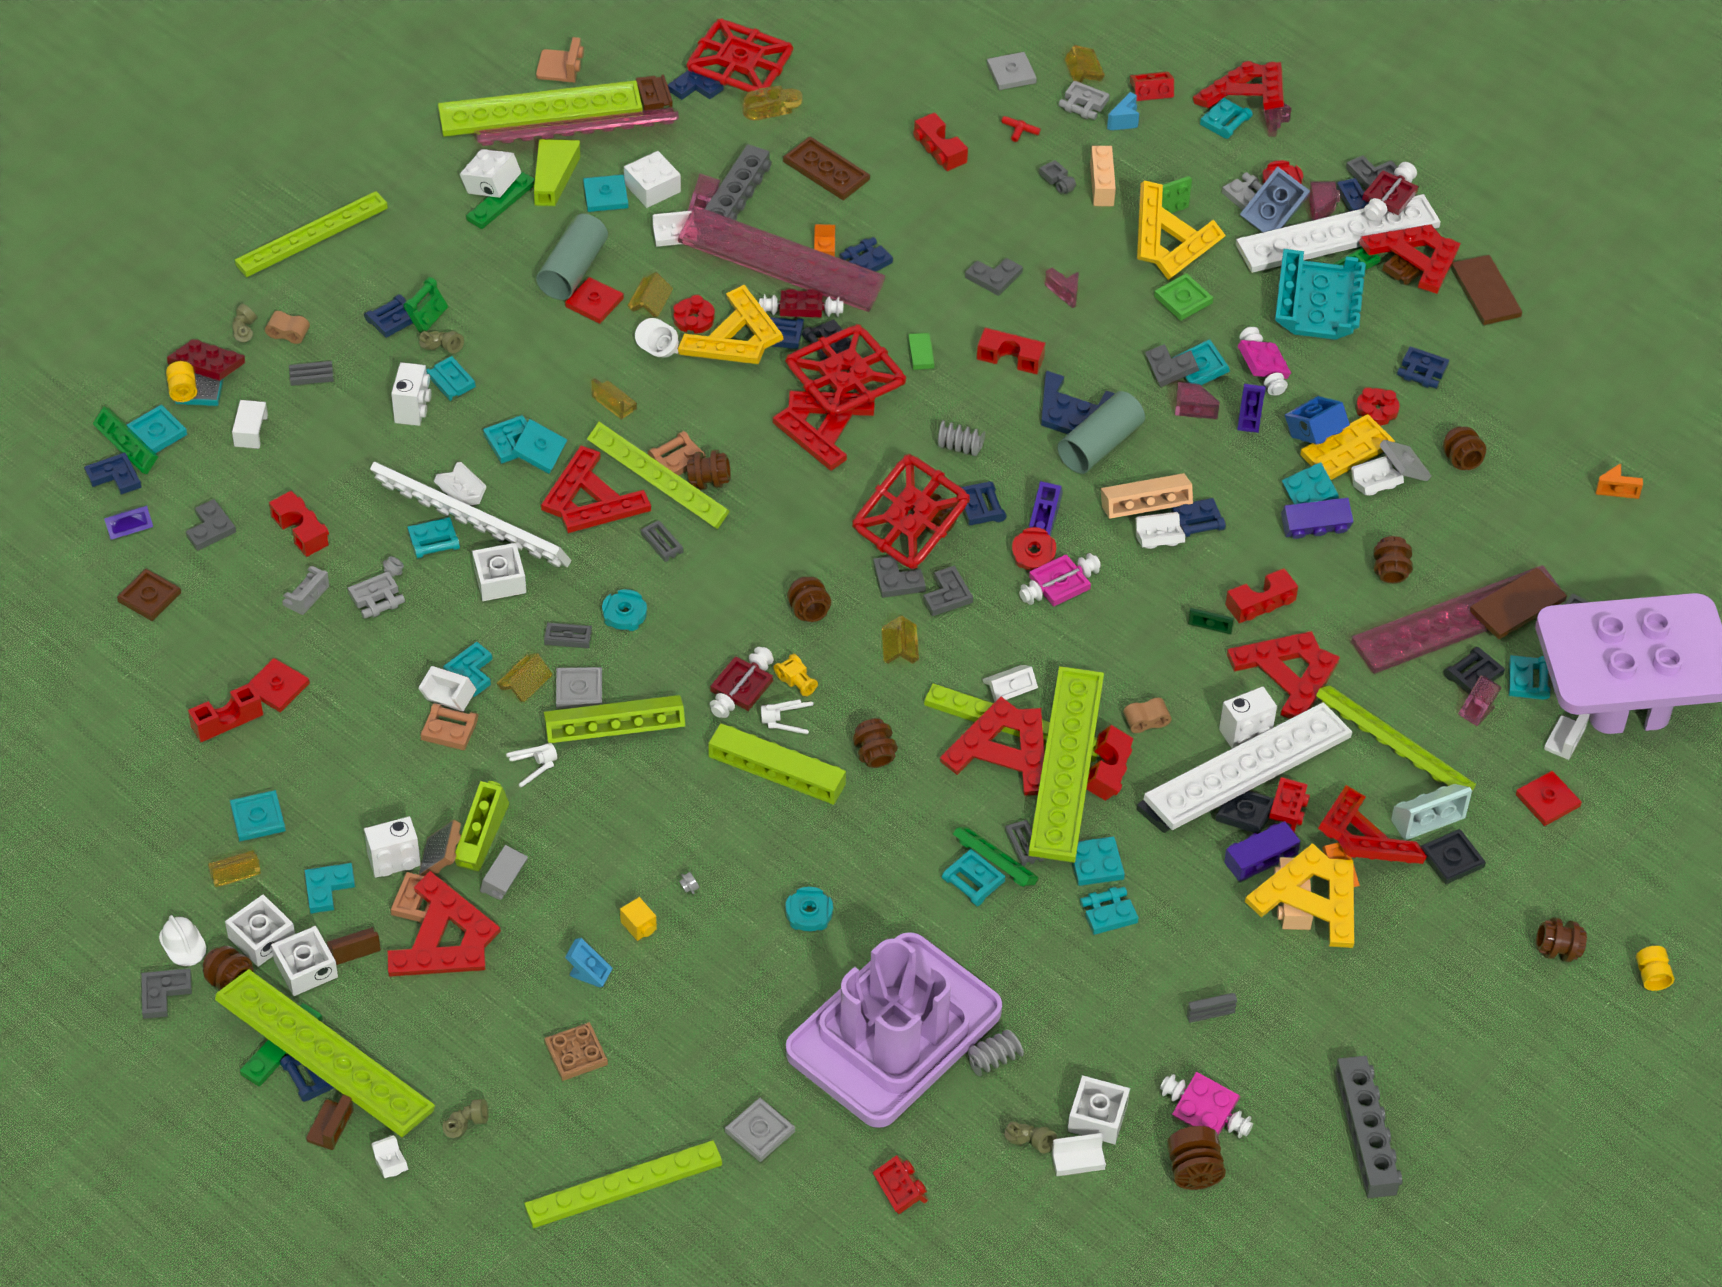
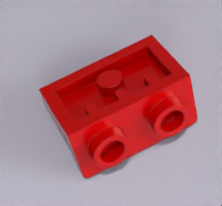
[1130,72,1174,101]
[1269,777,1310,833]
[873,1155,928,1214]

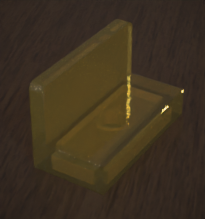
[628,272,673,317]
[592,378,637,420]
[882,615,919,664]
[497,653,552,702]
[208,850,261,888]

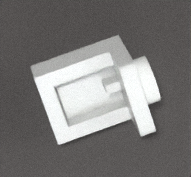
[372,1135,408,1178]

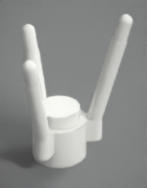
[761,699,814,734]
[506,743,557,787]

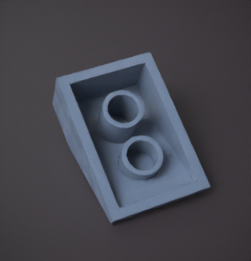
[1240,166,1310,233]

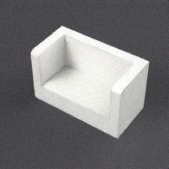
[232,400,268,448]
[419,666,476,711]

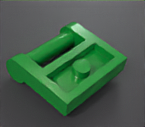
[403,277,449,333]

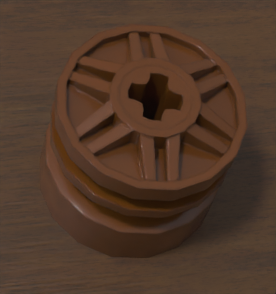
[1167,1126,1226,1190]

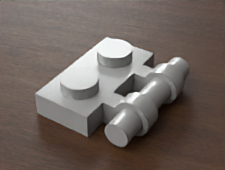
[1059,81,1110,120]
[1222,172,1263,210]
[348,572,405,619]

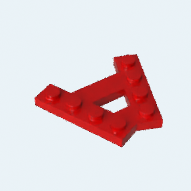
[1193,61,1284,110]
[1359,224,1461,294]
[773,391,875,471]
[541,446,651,533]
[1227,631,1340,719]
[940,696,1045,796]
[1318,785,1427,864]
[388,871,501,977]

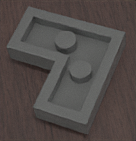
[1346,155,1398,189]
[965,258,1023,296]
[1145,344,1199,387]
[186,499,236,551]
[873,556,926,598]
[923,566,973,616]
[141,968,192,1019]

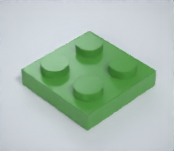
[1154,273,1213,321]

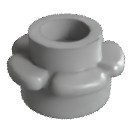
[383,556,404,577]
[679,872,700,894]

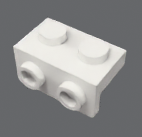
[652,211,697,247]
[1351,456,1404,495]
[434,462,486,505]
[1136,512,1185,549]

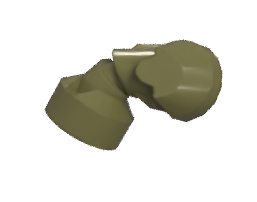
[232,303,257,343]
[419,331,464,354]
[443,1099,489,1138]
[1004,1122,1057,1154]

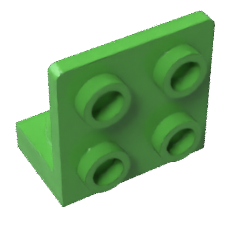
[1162,176,1192,213]

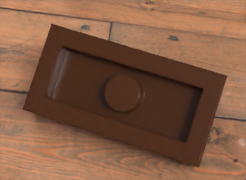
[327,927,381,965]
[306,1095,354,1150]

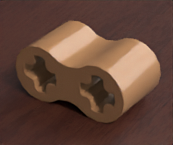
[265,311,310,344]
[1123,698,1172,733]

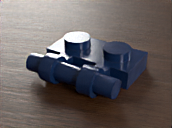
[839,237,893,280]
[1397,346,1449,389]

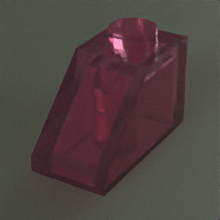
[1309,182,1340,221]
[1175,382,1220,419]

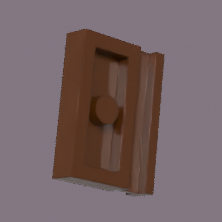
[636,74,673,111]
[1382,254,1423,285]

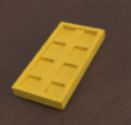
[1300,414,1395,480]

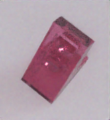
[1264,103,1292,137]
[688,173,720,217]
[1045,267,1079,308]
[1458,675,1502,726]

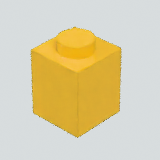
[620,897,657,941]

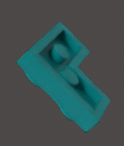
[483,415,527,464]
[443,642,492,697]
[305,863,355,914]

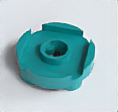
[602,589,647,631]
[785,887,833,931]

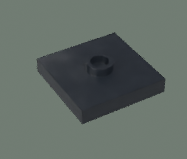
[1216,791,1274,834]
[1421,829,1486,885]

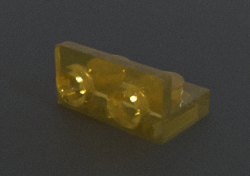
[1065,45,1105,83]

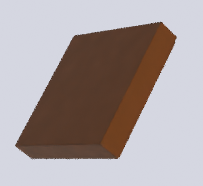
[117,569,181,621]

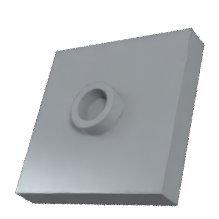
[987,52,1037,90]
[1380,440,1432,481]
[556,667,602,709]
[725,1098,795,1162]

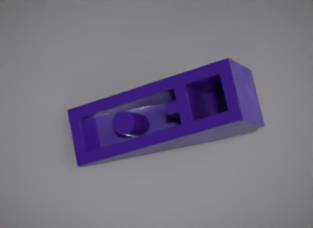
[1237,384,1266,433]
[1029,481,1063,547]

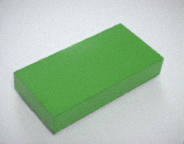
[908,333,934,370]

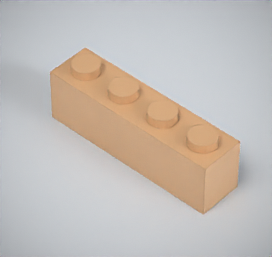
[1101,473,1193,519]

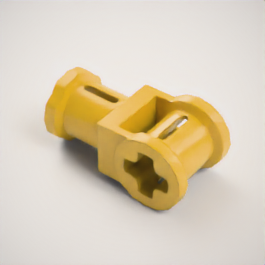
[774,653,818,697]

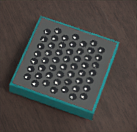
[175,373,224,406]

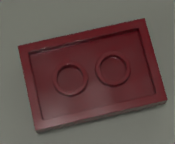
[167,339,245,381]

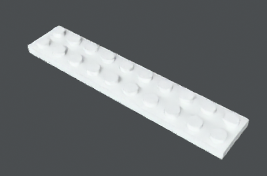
[1236,194,1441,273]
[370,462,572,568]
[1144,702,1352,830]

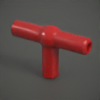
[1001,116,1041,142]

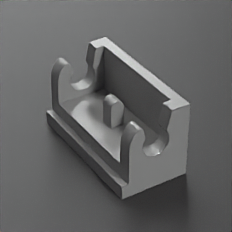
[282,566,329,615]
[480,845,528,900]

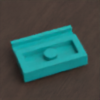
[426,356,476,401]

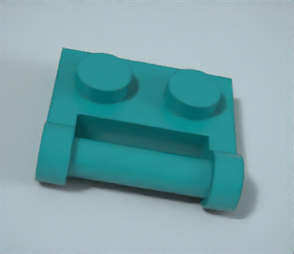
[1200,98,1253,139]
[407,517,460,559]
[1509,655,1551,700]
[942,849,1005,906]

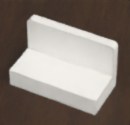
[982,665,1038,702]
[1544,714,1590,760]
[1052,1133,1106,1176]

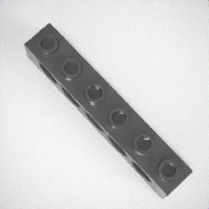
[696,144,772,244]
[1335,1055,1402,1198]

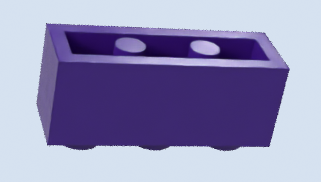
[1281,498,1354,539]
[1224,821,1301,883]

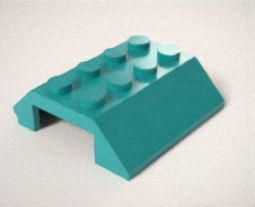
[1275,249,1366,340]

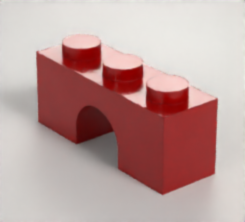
[913,112,968,171]
[977,328,1046,375]
[269,490,329,557]
[1225,568,1298,624]
[188,683,263,742]
[1087,725,1133,801]

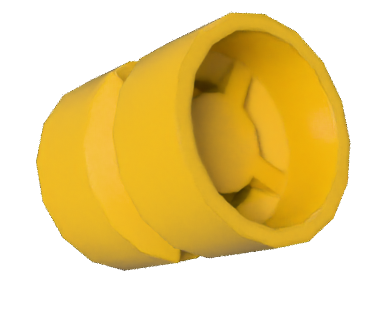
[166,361,197,402]
[1636,946,1675,991]

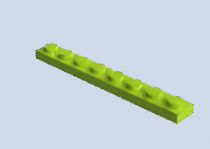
[235,191,388,277]
[587,422,730,529]
[924,684,1098,762]
[1316,685,1476,791]
[524,1140,722,1228]

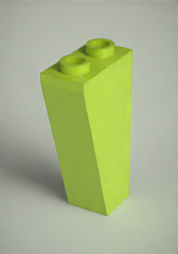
[534,139,581,206]
[455,781,509,872]

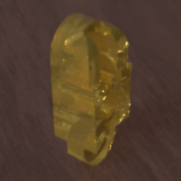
[743,86,802,120]

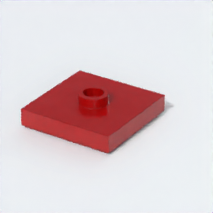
[565,277,624,324]
[248,658,310,713]
[1515,770,1582,826]

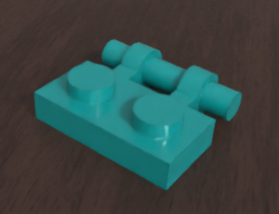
[1080,887,1139,935]

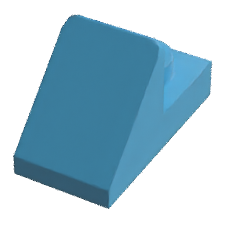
[1107,92,1139,130]
[565,938,613,987]

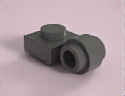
[1039,160,1076,194]

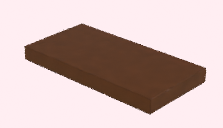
[783,136,870,201]
[1451,255,1523,325]
[1469,568,1567,639]

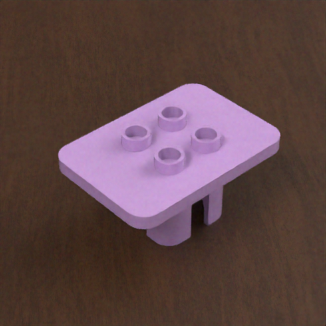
[1536,593,1722,734]
[786,933,1002,1128]

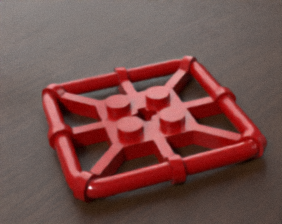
[686,18,794,96]
[785,324,907,416]
[852,454,970,569]

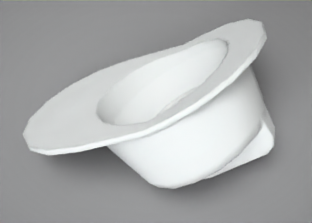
[635,318,679,358]
[159,915,206,967]

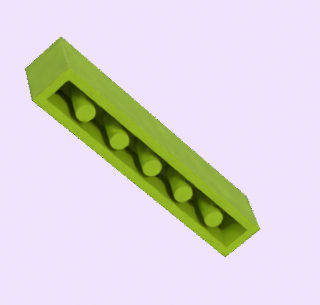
[544,695,685,743]
[709,724,846,805]

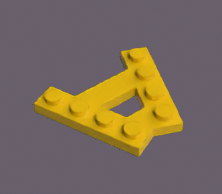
[1137,180,1226,280]
[678,285,784,364]
[1245,843,1354,948]

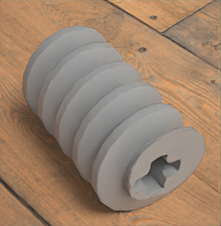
[938,420,985,456]
[968,1029,1024,1076]

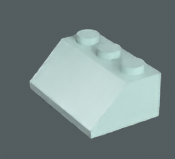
[1391,784,1472,840]

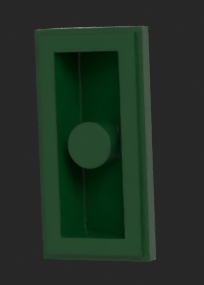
[1188,608,1235,634]

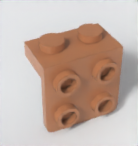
[536,37,584,83]

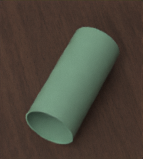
[536,214,608,300]
[1057,391,1145,474]

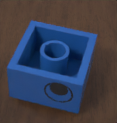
[1285,396,1350,445]

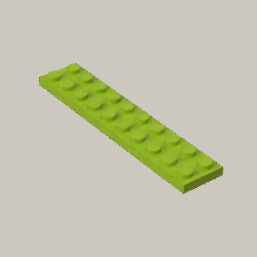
[438,81,643,137]
[1028,666,1104,863]
[215,969,435,1137]

